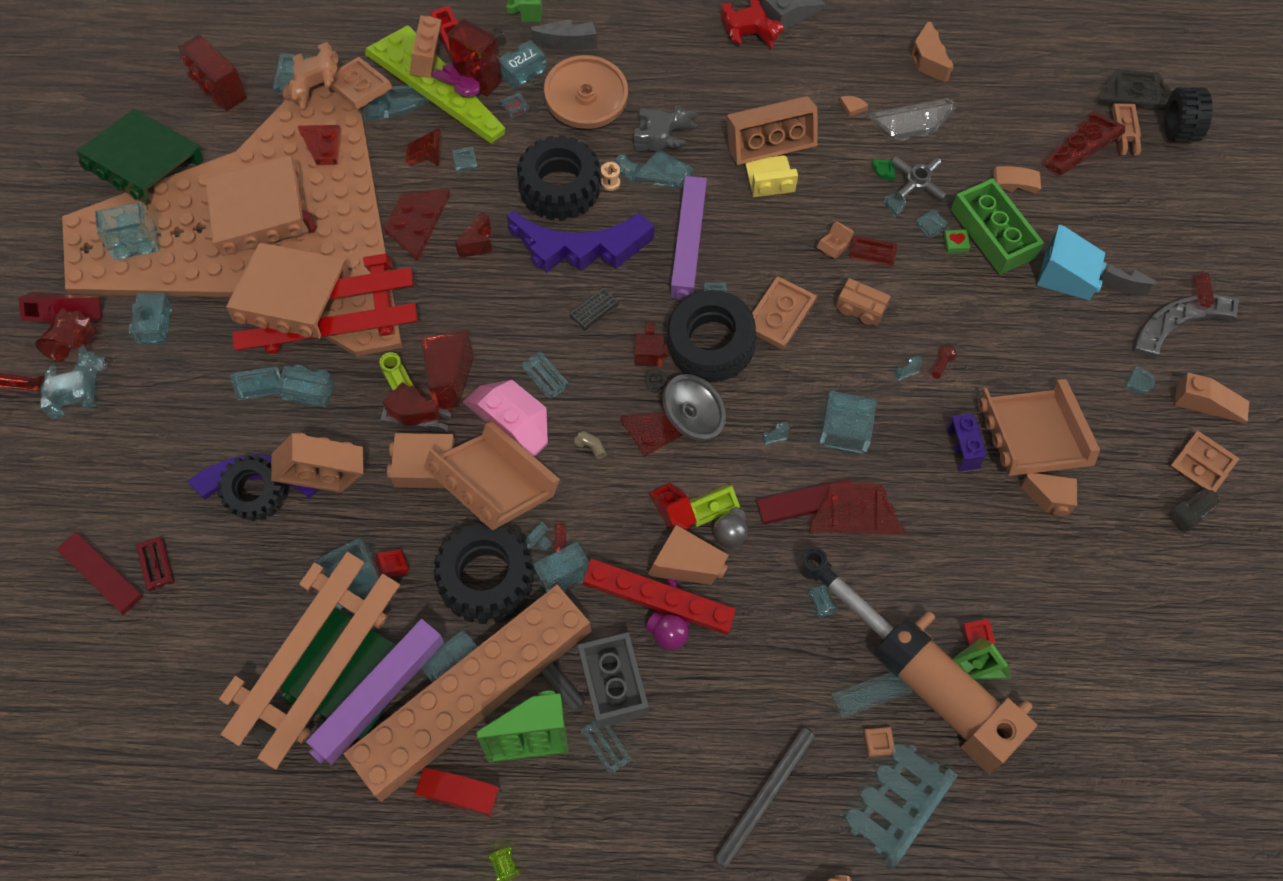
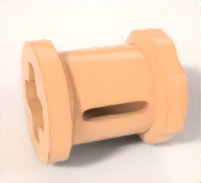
[601,162,620,191]

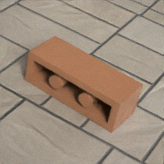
[410,15,441,78]

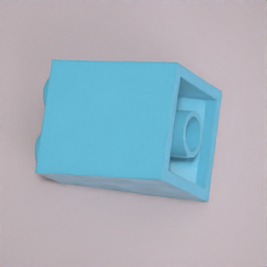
[1037,225,1107,301]

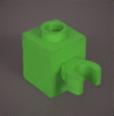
[506,0,542,22]

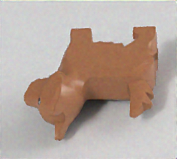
[283,42,338,110]

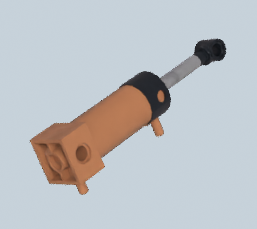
[799,547,1038,774]

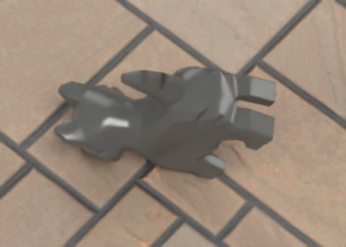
[634,105,698,151]

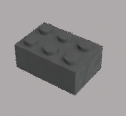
[578,632,649,729]

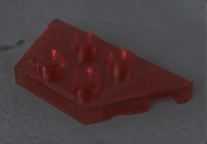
[384,189,450,261]
[809,483,905,534]

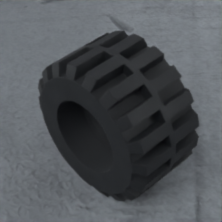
[1164,87,1213,142]
[217,455,287,521]

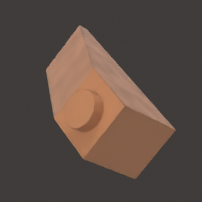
[1174,373,1249,424]

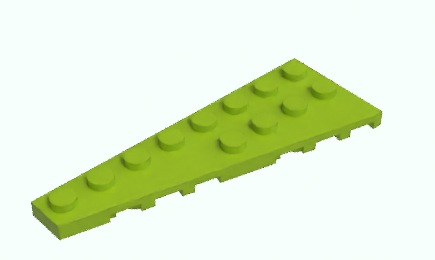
[365,25,506,143]

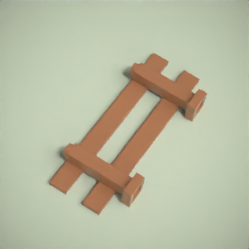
[219,552,400,770]

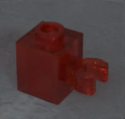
[635,322,668,367]

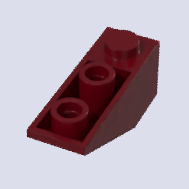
[19,292,102,322]

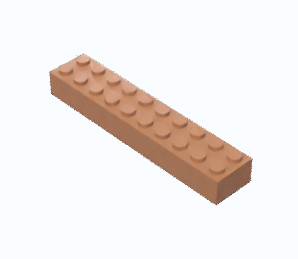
[343,585,591,802]

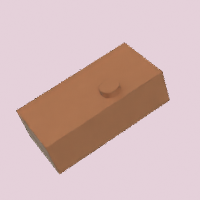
[727,96,818,165]

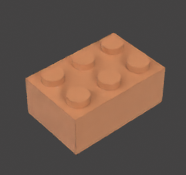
[271,433,363,493]

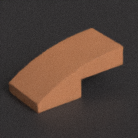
[993,166,1041,194]

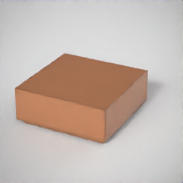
[863,727,896,758]

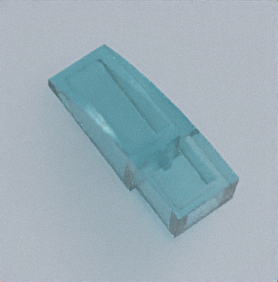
[360,86,429,121]

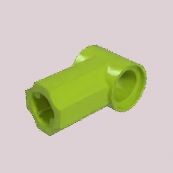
[379,352,416,401]

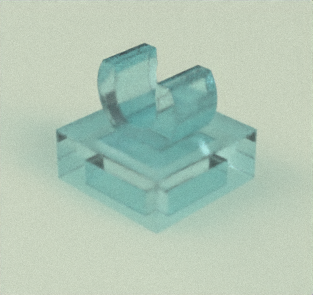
[522,522,552,552]

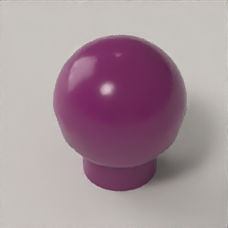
[646,613,689,651]

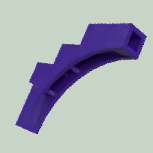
[507,211,654,273]

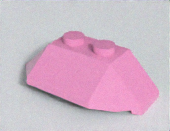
[463,380,548,457]

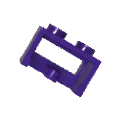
[946,414,987,472]

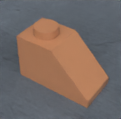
[1021,473,1077,516]

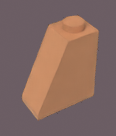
[648,525,729,585]

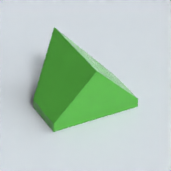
[953,637,1012,680]

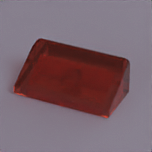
[0,371,45,391]

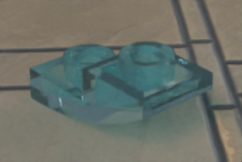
[422,630,477,683]

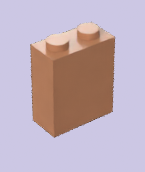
[387,433,456,488]

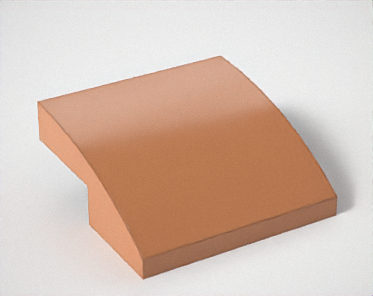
[1170,430,1240,495]

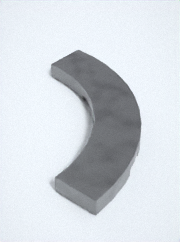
[1133,295,1239,358]

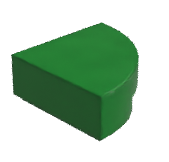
[871,159,895,182]

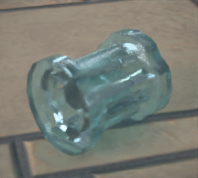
[612,154,641,182]
[808,585,839,618]

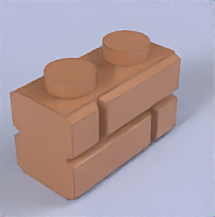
[836,278,891,326]

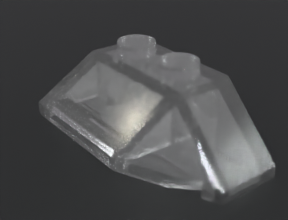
[868,98,957,141]

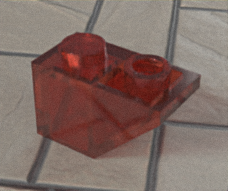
[383,382,441,426]

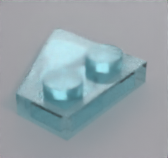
[635,150,694,188]

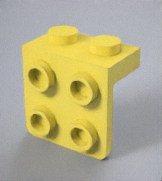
[745,156,798,197]

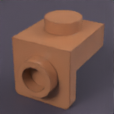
[817,221,854,259]

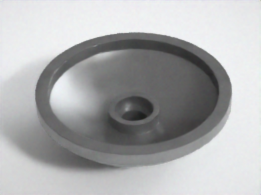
[663,374,726,441]

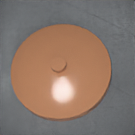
[544,55,628,129]

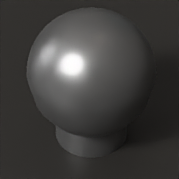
[713,508,748,548]

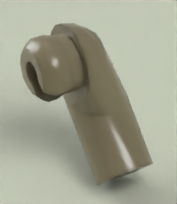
[574,431,607,460]

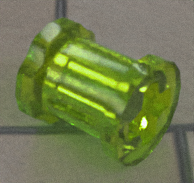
[488,847,520,881]

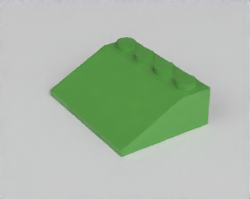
[477,691,569,763]

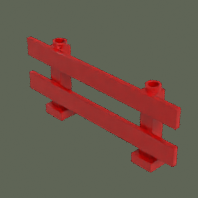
[229,253,418,354]

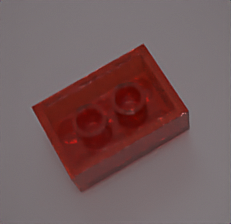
[447,18,503,97]
[178,34,247,111]

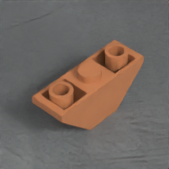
[911,22,953,82]

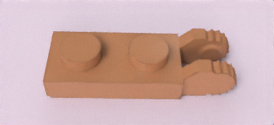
[1111,104,1141,155]

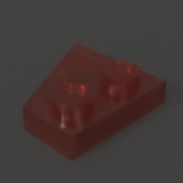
[298,125,341,165]

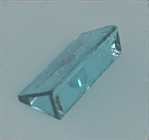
[230,366,285,400]

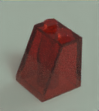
[421,330,474,410]

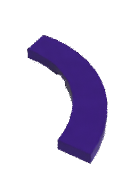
[187,454,320,500]

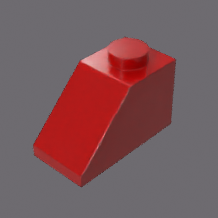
[649,483,697,530]

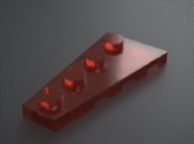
[1045,111,1125,175]

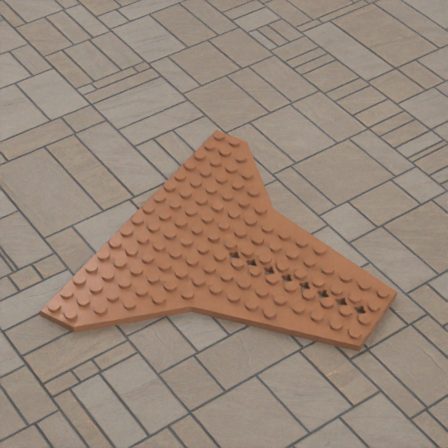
[62,68,403,356]

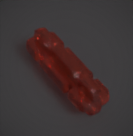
[1195,271,1215,308]

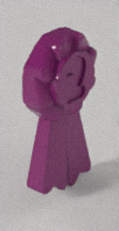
[431,64,480,97]

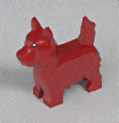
[721,0,784,49]

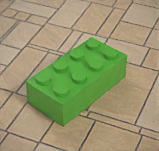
[951,178,1044,275]

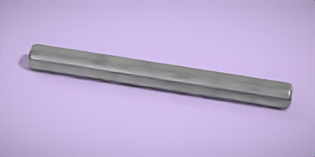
[714,728,814,868]

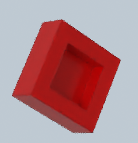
[375,549,409,578]
[962,619,996,647]

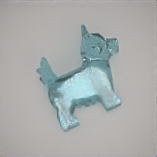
[40,344,107,419]

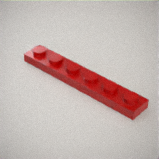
[582,559,736,635]

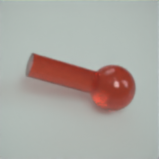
[932,344,957,379]

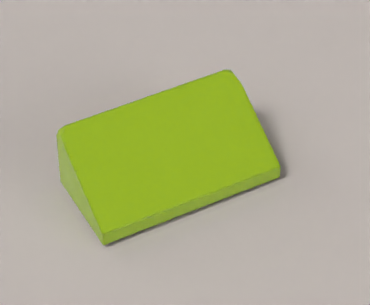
[689,484,740,527]

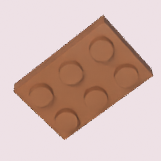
[330,57,392,109]
[752,276,817,350]

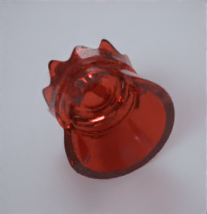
[35,308,96,362]

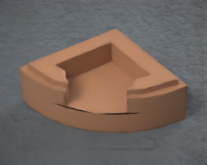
[839,96,868,117]

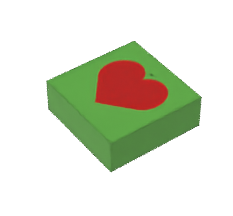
[943,230,970,253]

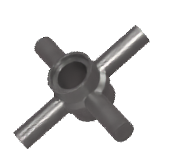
[891,156,947,201]

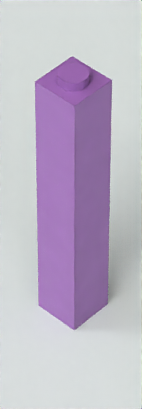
[671,176,707,300]
[306,619,444,765]

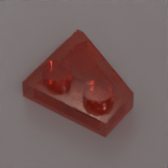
[620,413,683,457]

